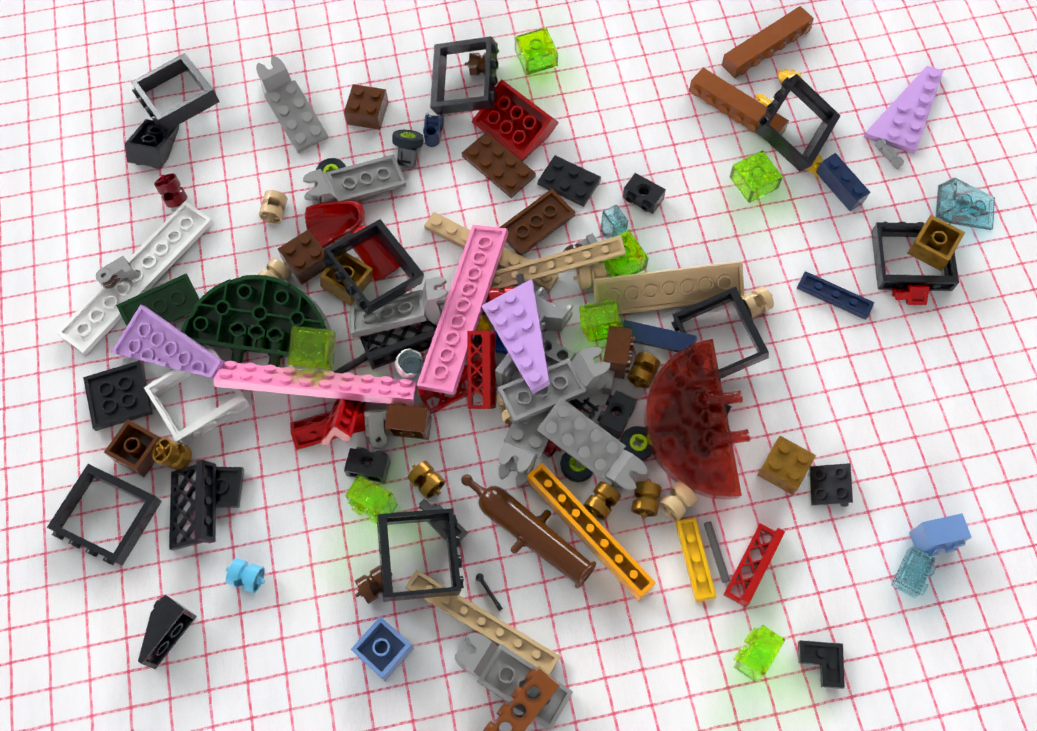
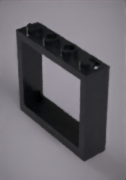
[430,36,499,115]
[131,53,220,132]
[755,74,841,172]
[323,219,424,315]
[871,221,959,291]
[671,287,769,386]
[47,464,162,566]
[377,508,464,602]

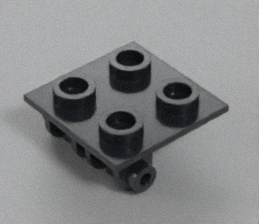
[810,463,853,507]

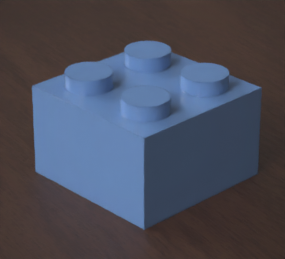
[909,513,972,557]
[351,616,414,681]

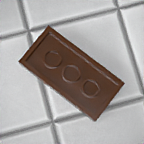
[462,132,536,198]
[499,189,576,256]

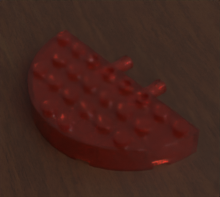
[644,339,750,500]

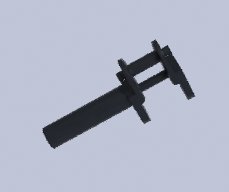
[569,397,599,420]

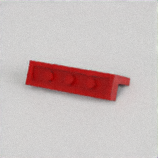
[467,331,496,409]
[417,357,483,414]
[321,399,361,446]
[290,402,368,450]
[723,523,785,607]

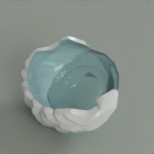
[395,349,424,379]

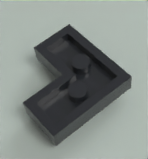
[798,640,845,689]

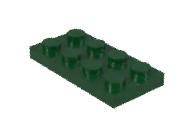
[116,273,200,326]

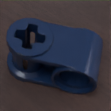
[423,113,444,147]

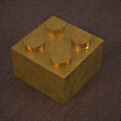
[907,215,965,271]
[320,252,373,306]
[757,436,816,495]

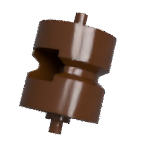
[465,53,499,75]
[355,565,393,604]

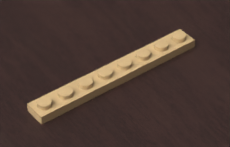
[424,212,559,292]
[490,235,626,290]
[405,569,560,675]

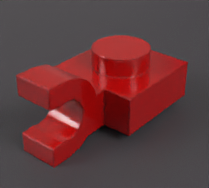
[892,285,930,305]

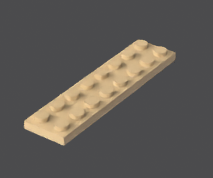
[593,261,744,317]

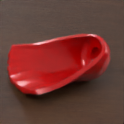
[305,201,365,248]
[351,225,400,281]

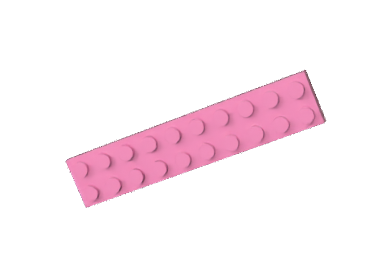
[416,225,508,395]
[214,361,417,406]

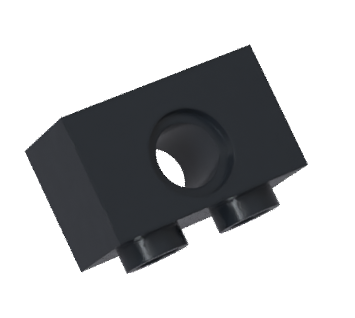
[623,173,666,214]
[597,390,637,439]
[344,447,391,484]

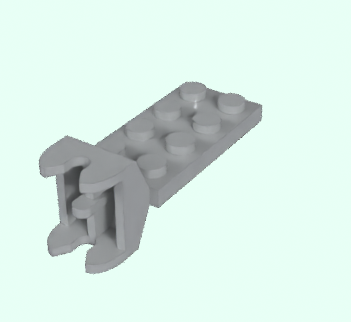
[256,56,328,153]
[303,154,406,204]
[350,277,448,338]
[495,287,574,387]
[497,347,610,424]
[537,398,647,490]
[499,409,551,486]
[455,633,573,730]

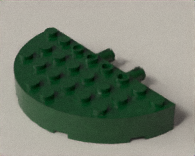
[181,275,334,367]

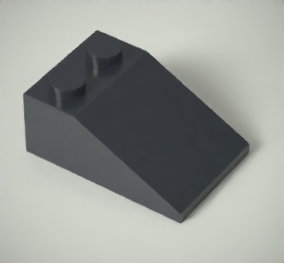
[125,119,179,168]
[138,595,197,669]

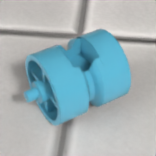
[226,558,265,593]

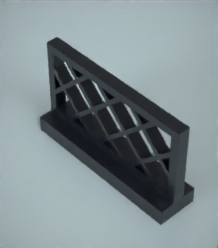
[360,318,437,370]
[169,459,216,551]

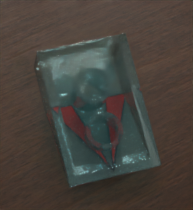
[936,177,995,230]

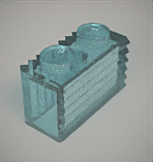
[600,205,629,242]
[891,546,936,598]

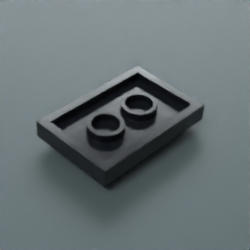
[538,155,601,207]

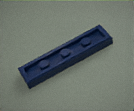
[797,271,875,320]
[622,320,697,356]

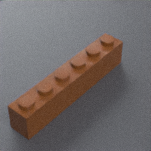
[721,6,814,78]
[689,68,789,140]

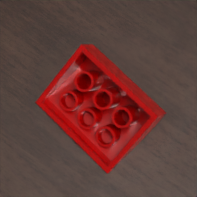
[471,79,559,162]

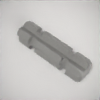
[875,138,904,169]

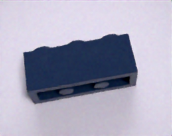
[816,153,871,211]

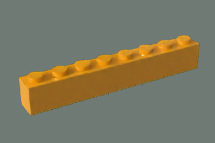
[527,463,656,602]

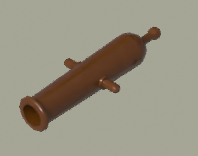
[461,474,596,588]

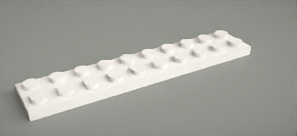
[56,201,213,356]

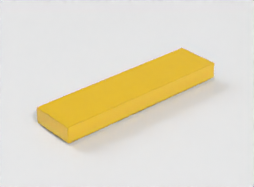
[675,517,717,602]

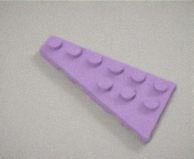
[863,66,943,154]
[482,279,550,394]
[111,305,225,379]

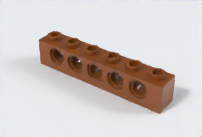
[483,666,560,731]

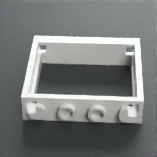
[144,347,250,446]

